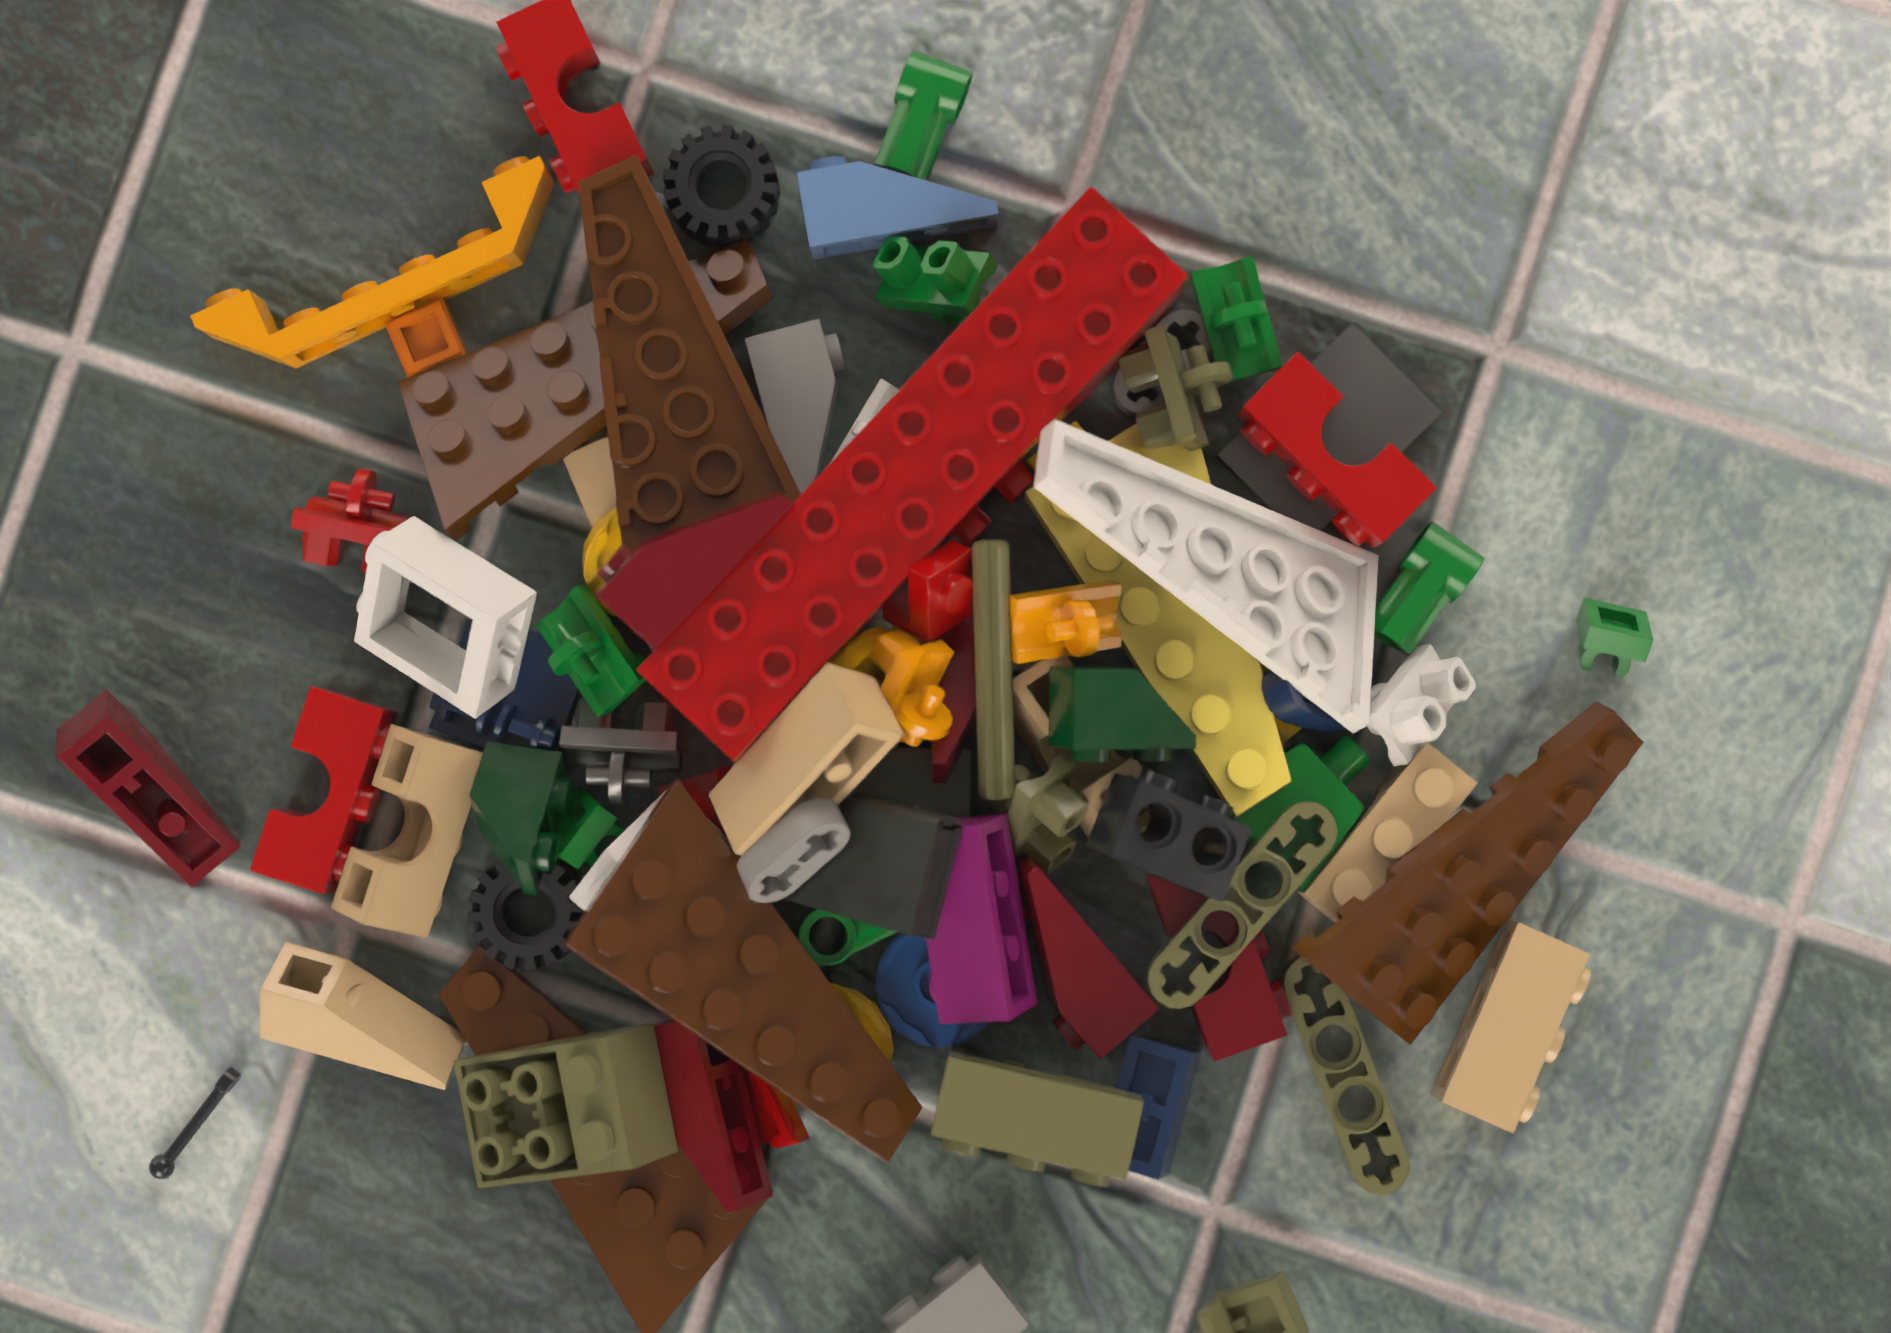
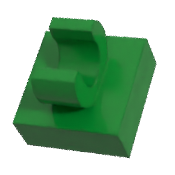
[1576,598,1653,678]
[556,785,625,869]

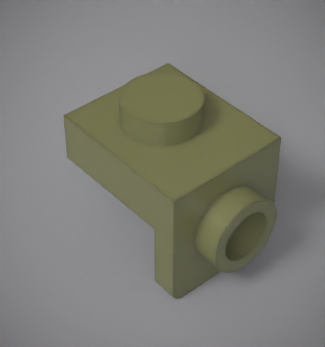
[1197,1271,1309,1333]

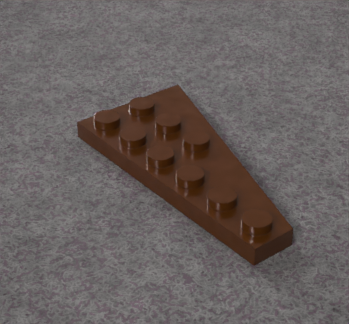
[1291,701,1644,1045]
[562,779,923,1163]
[439,944,774,1333]

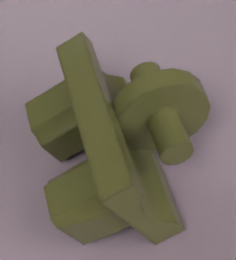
[1118,325,1233,451]
[987,753,1089,874]

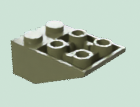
[454,1023,678,1188]

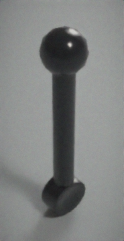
[149,1067,242,1180]

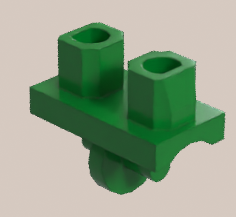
[873,236,998,324]
[1189,256,1283,383]
[535,585,646,717]

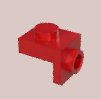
[883,540,973,643]

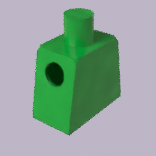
[1214,734,1371,891]

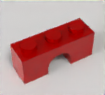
[495,0,654,195]
[1236,352,1437,549]
[249,686,398,894]

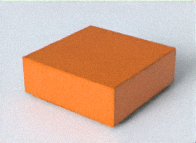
[384,297,468,378]

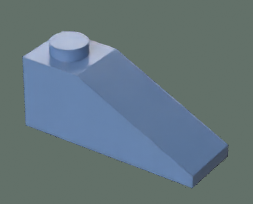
[796,156,999,260]

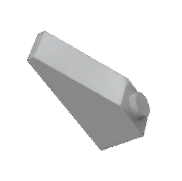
[745,319,846,494]

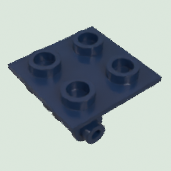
[429,618,579,751]

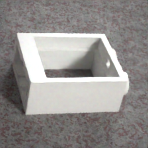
[354,516,537,719]

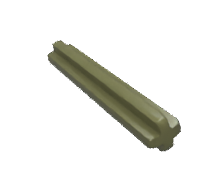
[972,539,1015,800]

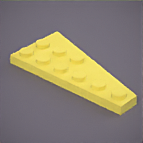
[1025,423,1291,818]

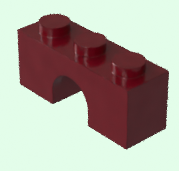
[1144,874,1292,1062]

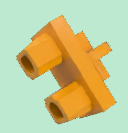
[1009,580,1121,664]
[869,629,954,747]

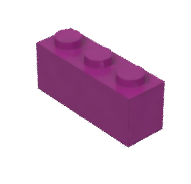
[923,813,1038,1024]

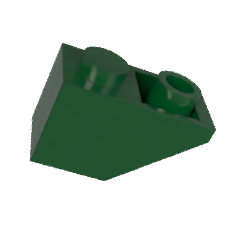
[1049,666,1196,762]
[469,742,576,895]

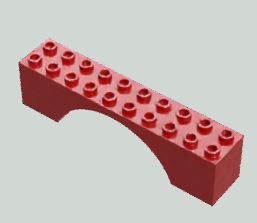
[636,186,1189,762]

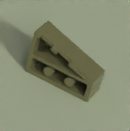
[931,1045,1144,1187]

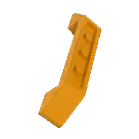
[190,156,555,369]

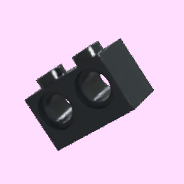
[1085,769,1252,902]

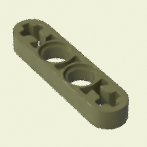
[1146,802,1337,1009]
[1280,955,1410,1195]

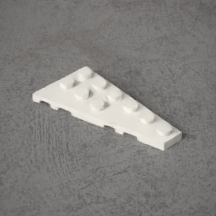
[1034,419,1379,733]

